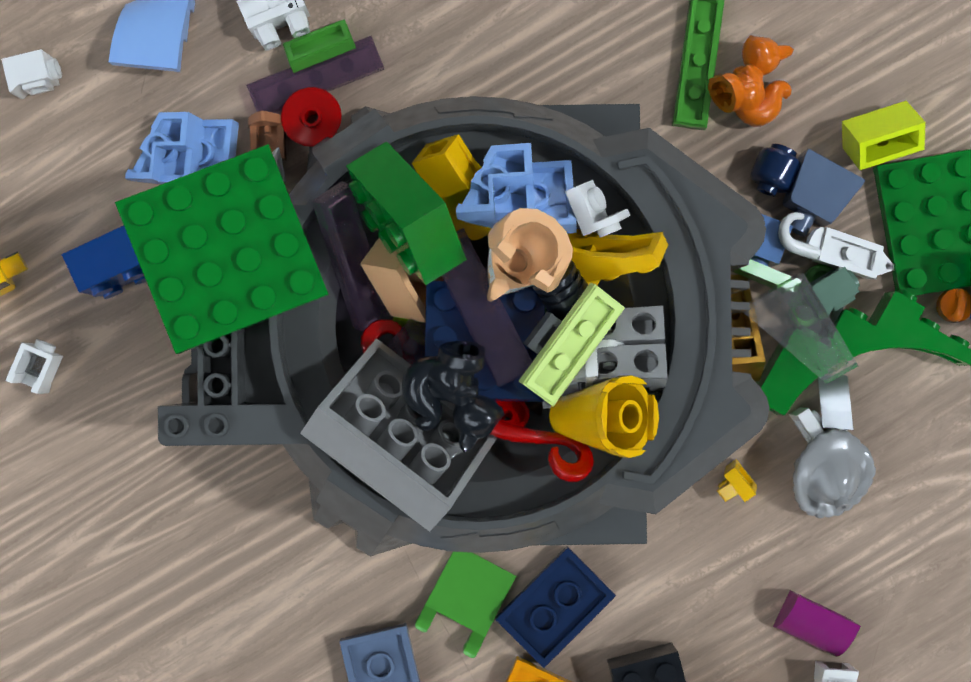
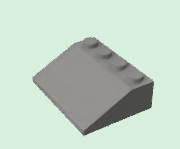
[300,338,497,532]

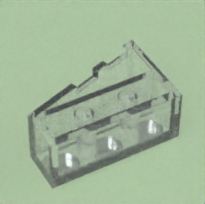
[744,273,858,384]

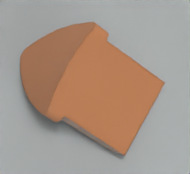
[248,111,287,161]

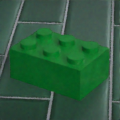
[346,141,467,285]

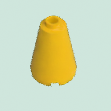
[549,375,659,458]

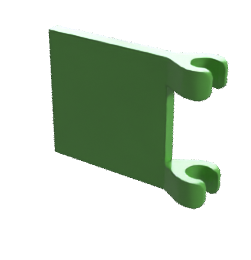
[415,552,516,658]

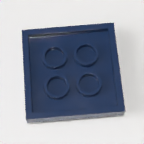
[425,281,545,402]

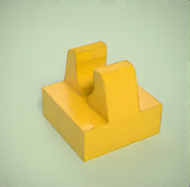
[717,459,757,502]

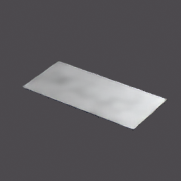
[818,373,853,430]

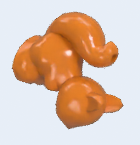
[708,35,794,127]

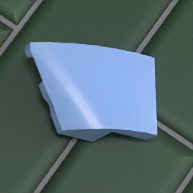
[108,0,195,72]
[125,112,239,184]
[456,143,577,233]

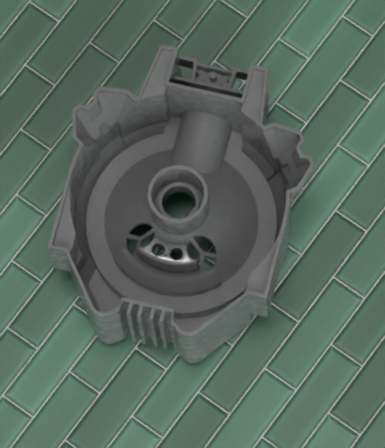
[158,96,769,557]

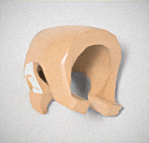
[487,208,573,302]

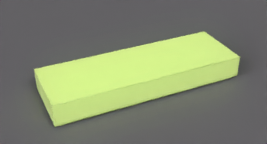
[519,283,625,407]

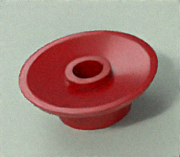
[281,87,342,146]

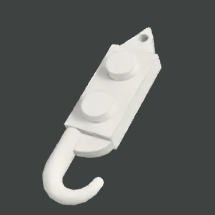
[778,212,894,279]

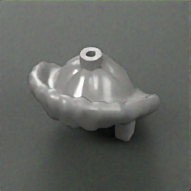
[793,429,876,519]

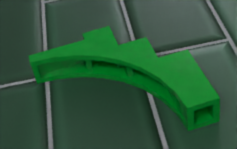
[756,289,971,416]

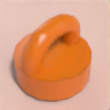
[936,289,971,322]

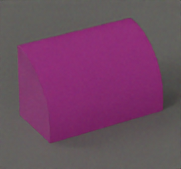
[773,590,861,657]

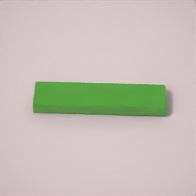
[672,0,725,130]

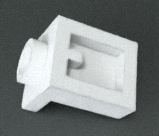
[565,180,630,238]
[789,407,847,443]

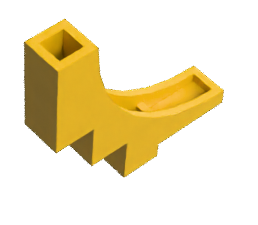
[412,134,668,286]

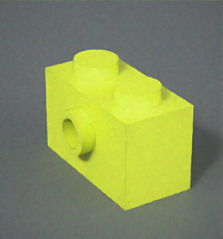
[842,101,926,170]

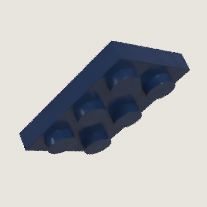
[495,546,616,668]

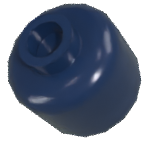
[750,144,801,197]

